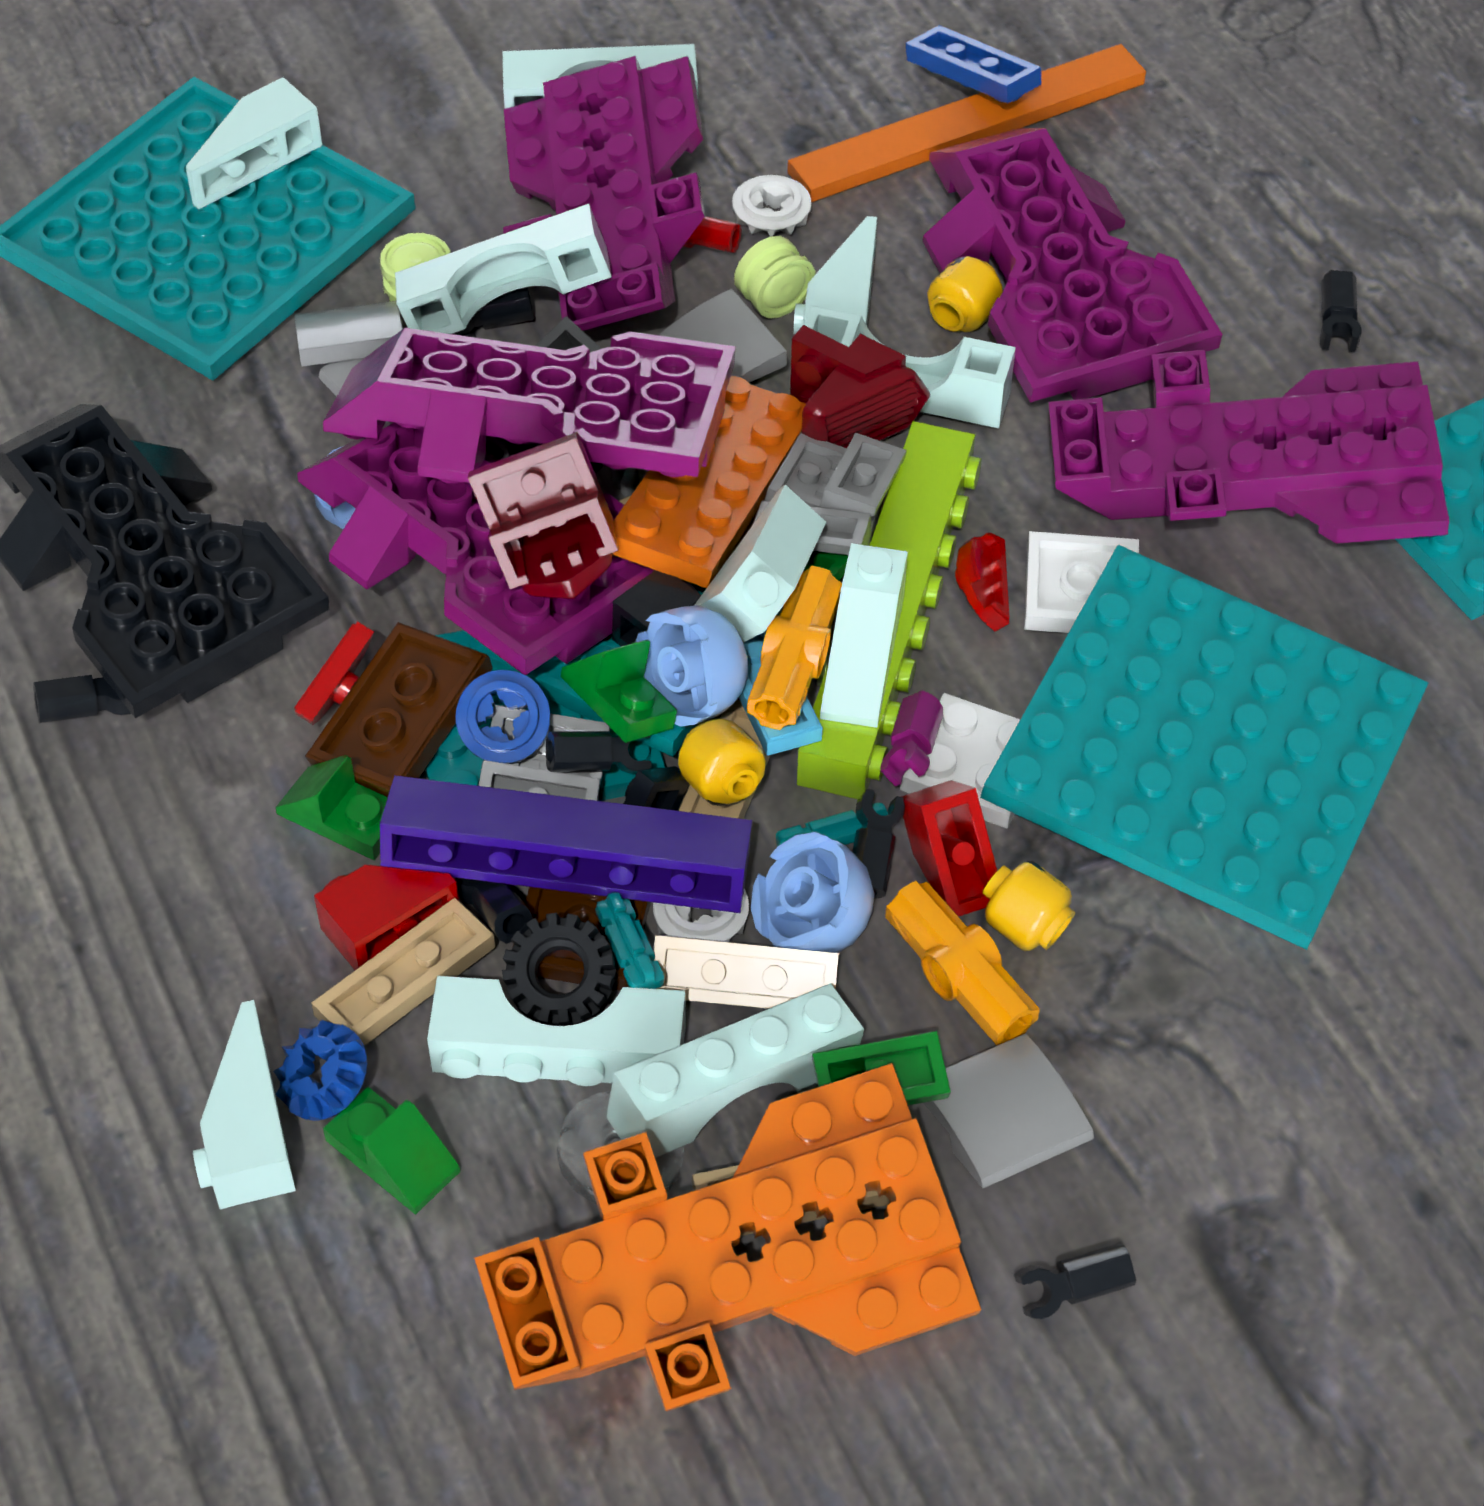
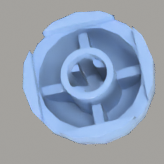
[635,605,748,727]
[751,832,874,952]

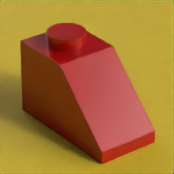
[901,780,997,917]
[314,865,459,970]

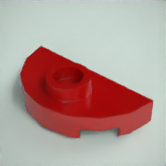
[955,533,1010,632]
[294,621,374,725]

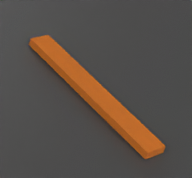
[788,44,1146,202]

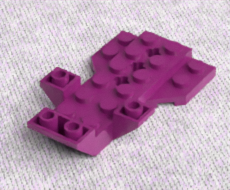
[503,56,705,331]
[923,128,1223,403]
[323,328,736,484]
[1049,350,1449,544]
[297,422,655,675]

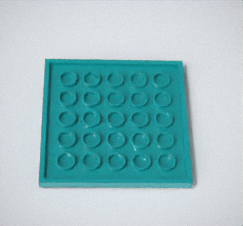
[0,77,416,381]
[980,545,1429,950]

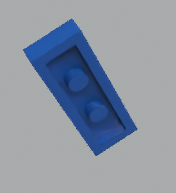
[905,25,1042,103]

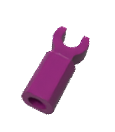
[880,690,943,786]

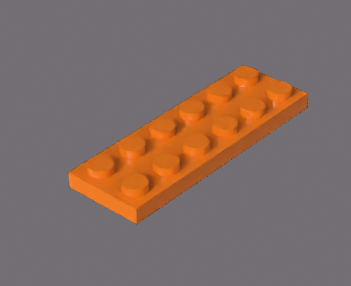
[613,376,806,588]

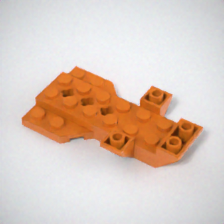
[474,1063,981,1412]

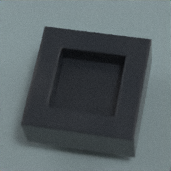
[623,766,689,811]

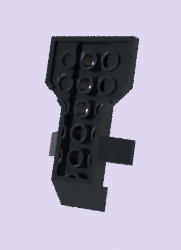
[0,404,330,718]

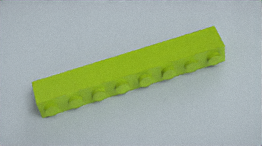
[797,421,982,800]

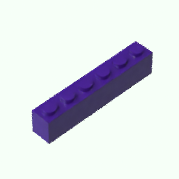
[380,775,752,913]

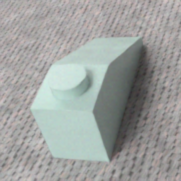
[185,77,322,210]
[793,216,877,335]
[695,485,826,642]
[820,543,908,728]
[193,1000,296,1209]

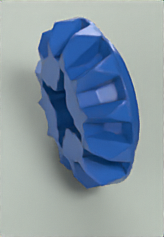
[456,670,550,763]
[273,1019,367,1121]

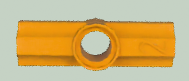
[747,566,842,730]
[885,880,1040,1046]

